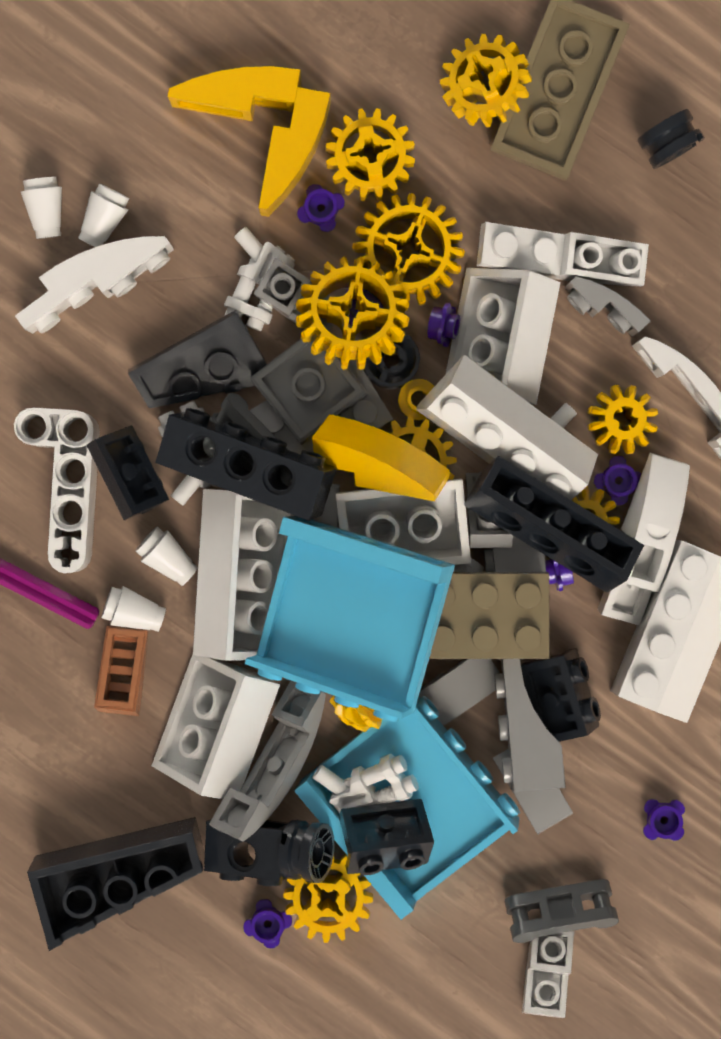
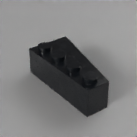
[27,817,205,951]

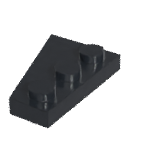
[128,309,268,408]

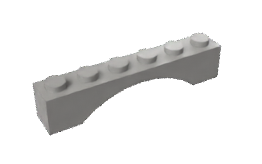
[484,536,566,792]

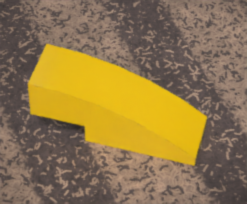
[168,66,302,121]
[259,87,331,217]
[312,414,450,502]

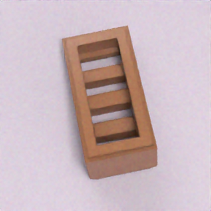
[94,626,148,716]

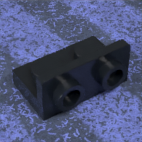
[86,425,169,520]
[521,648,601,742]
[339,799,434,875]

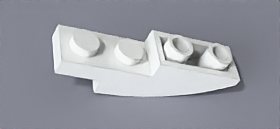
[476,222,649,287]
[15,236,174,334]
[597,452,690,625]

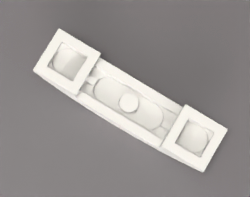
[632,336,721,459]

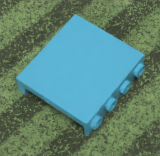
[245,516,455,722]
[294,696,520,920]

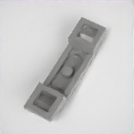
[209,681,326,842]

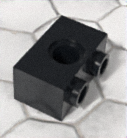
[204,819,288,886]

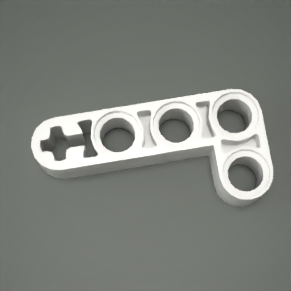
[14,408,100,574]

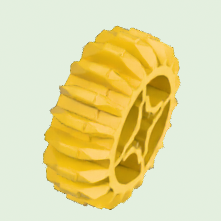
[352,193,465,306]
[296,256,409,370]

